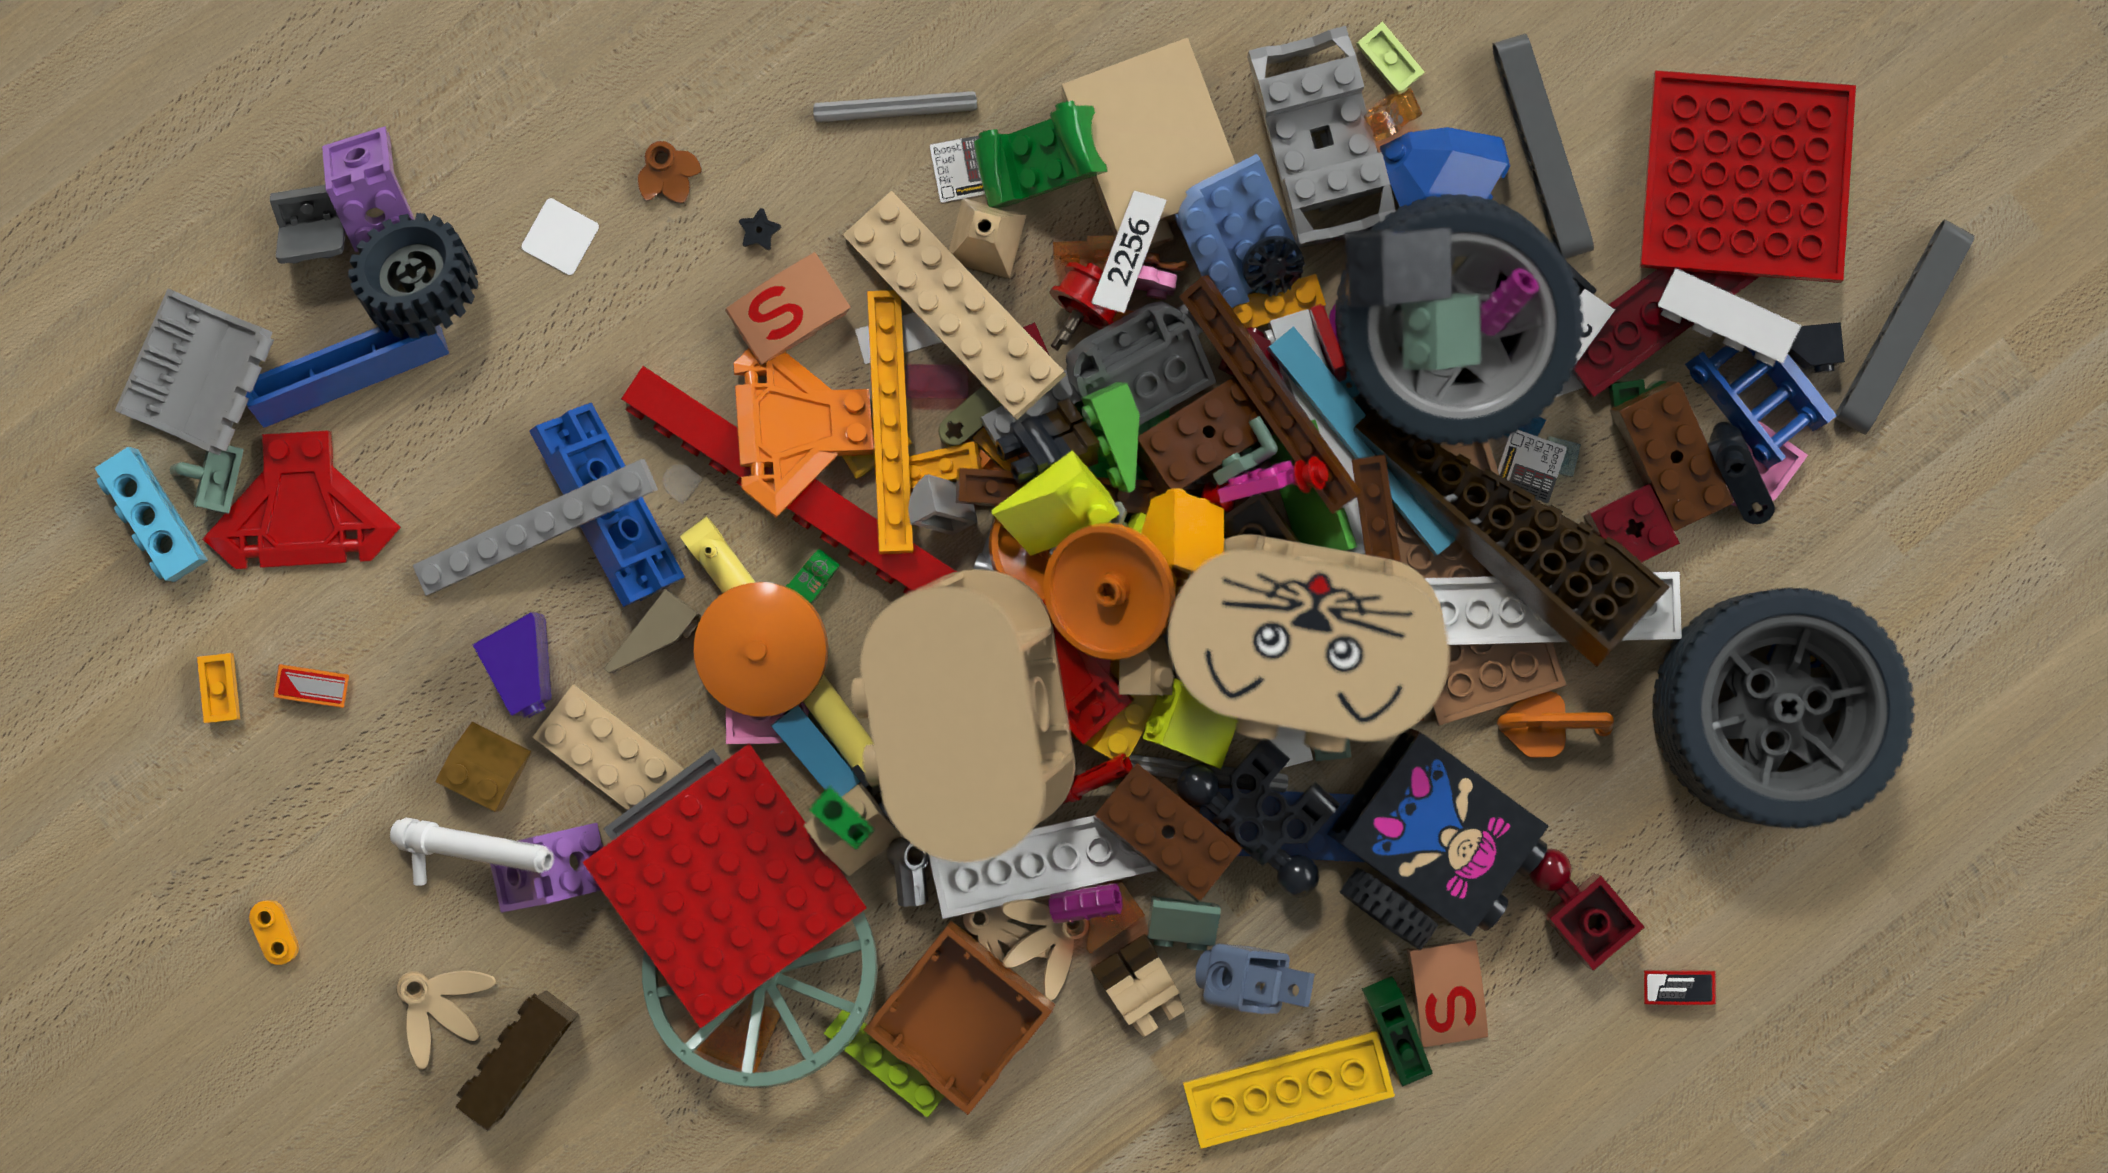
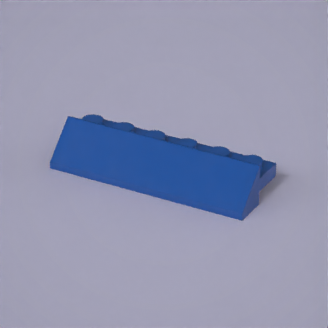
[529,402,685,607]

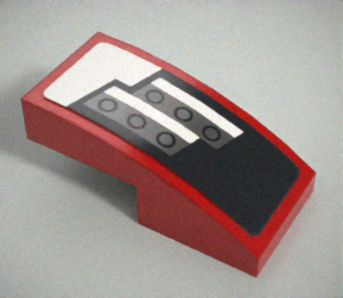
[1644,969,1716,1005]

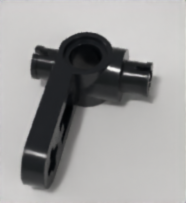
[1708,422,1775,525]

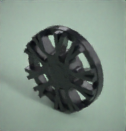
[1242,236,1305,297]

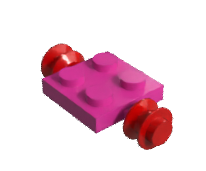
[1201,456,1328,512]

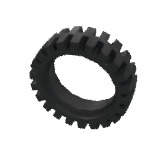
[1340,867,1438,950]

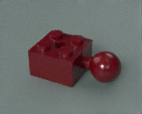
[1584,484,1680,562]
[1529,848,1645,971]

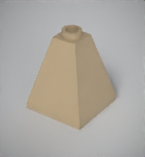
[949,198,1027,279]

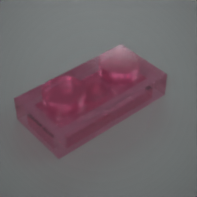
[904,364,968,399]

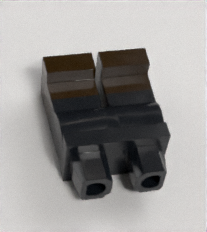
[996,398,1100,484]

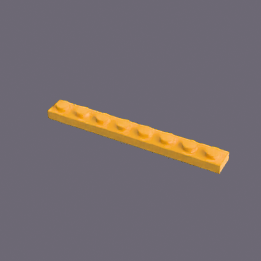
[867,290,913,554]

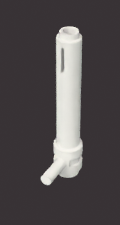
[390,817,554,886]

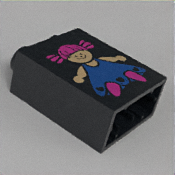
[1327,728,1549,937]

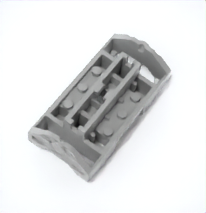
[1247,26,1396,248]

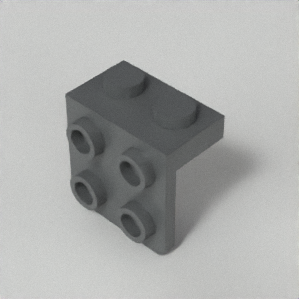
[270,185,345,264]

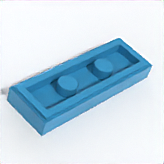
[771,706,860,796]

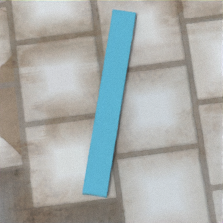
[1266,326,1456,556]

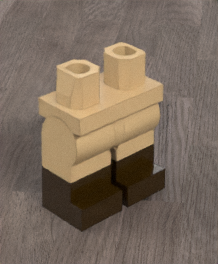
[1091,934,1184,1037]

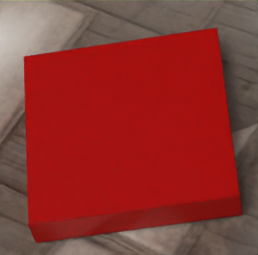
[1310,304,1347,382]

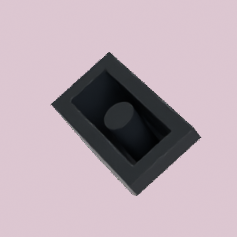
[1788,322,1845,373]

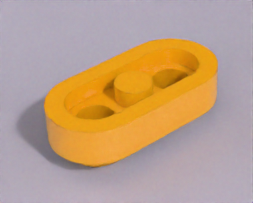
[249,900,299,965]

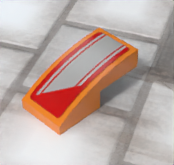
[273,664,349,708]

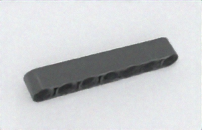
[1492,33,1594,259]
[1835,219,1975,435]

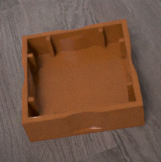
[863,920,1055,1115]

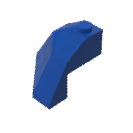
[1380,127,1510,207]

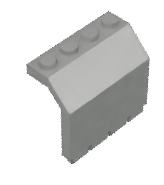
[115,289,274,456]

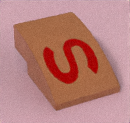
[725,252,851,366]
[1406,938,1488,1048]

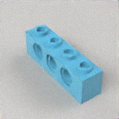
[94,447,208,582]

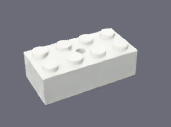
[1658,269,1801,366]

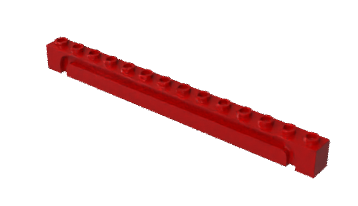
[621,366,957,595]

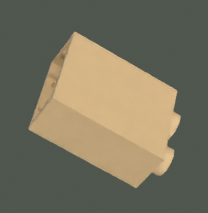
[1062,37,1236,250]

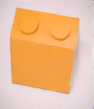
[1141,488,1224,601]

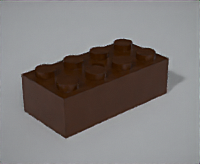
[1137,376,1274,496]
[1610,381,1734,532]
[1093,763,1243,903]

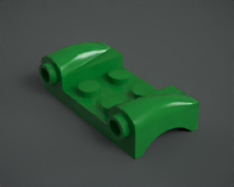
[973,101,1108,208]

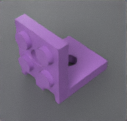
[322,126,415,252]
[490,823,603,913]

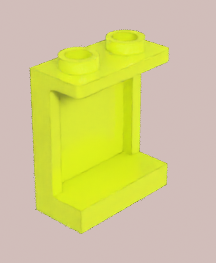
[1143,678,1238,769]

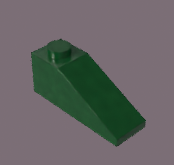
[1362,976,1433,1087]

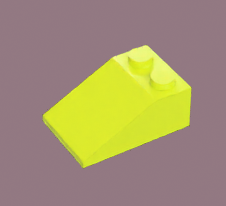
[991,450,1120,556]

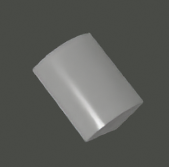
[908,474,978,535]

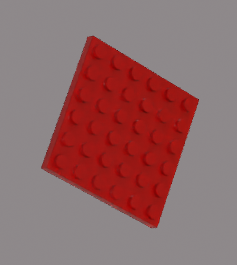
[1639,70,1856,283]
[582,743,867,1029]

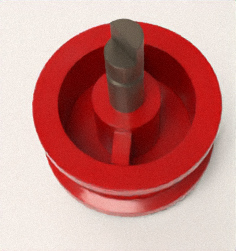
[1049,262,1129,351]

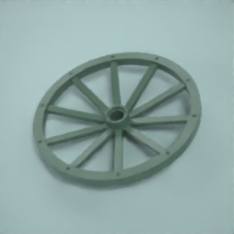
[642,911,878,1088]

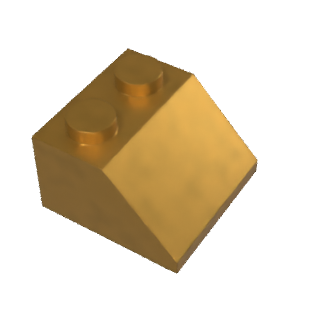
[435,721,532,812]

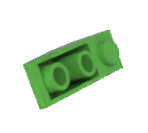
[1081,382,1140,493]

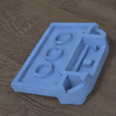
[1175,154,1305,307]

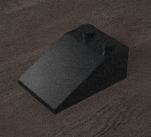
[1345,228,1452,307]

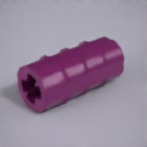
[1481,269,1539,336]
[1049,884,1123,924]

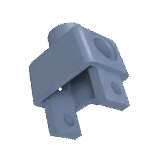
[1195,944,1315,1014]

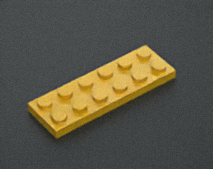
[1183,1030,1395,1149]

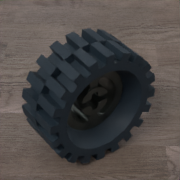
[348,213,478,339]

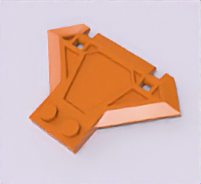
[733,348,874,518]

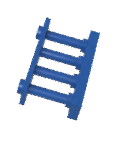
[1685,345,1837,469]

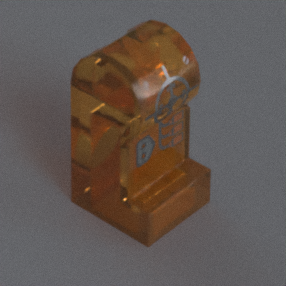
[1364,87,1423,141]

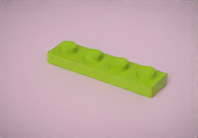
[823,1010,945,1118]

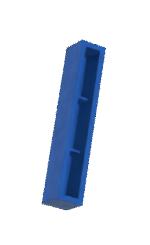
[245,325,450,428]

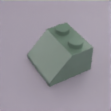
[1402,294,1481,370]
[1147,896,1221,951]

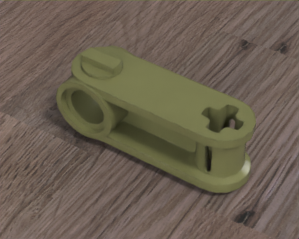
[938,384,1002,446]

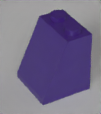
[472,612,552,718]

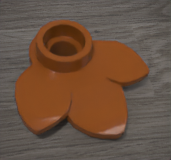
[638,141,702,203]
[1143,252,1189,271]

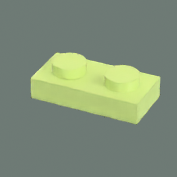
[1356,22,1425,95]

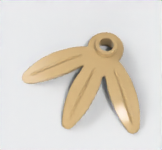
[963,895,1052,962]
[1001,899,1090,1001]
[397,971,496,1070]

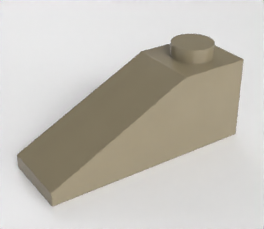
[604,589,700,673]

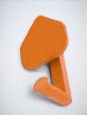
[1497,691,1614,758]

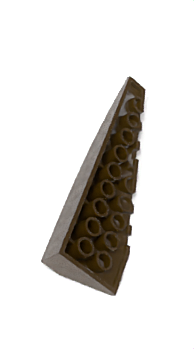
[1353,409,1670,667]

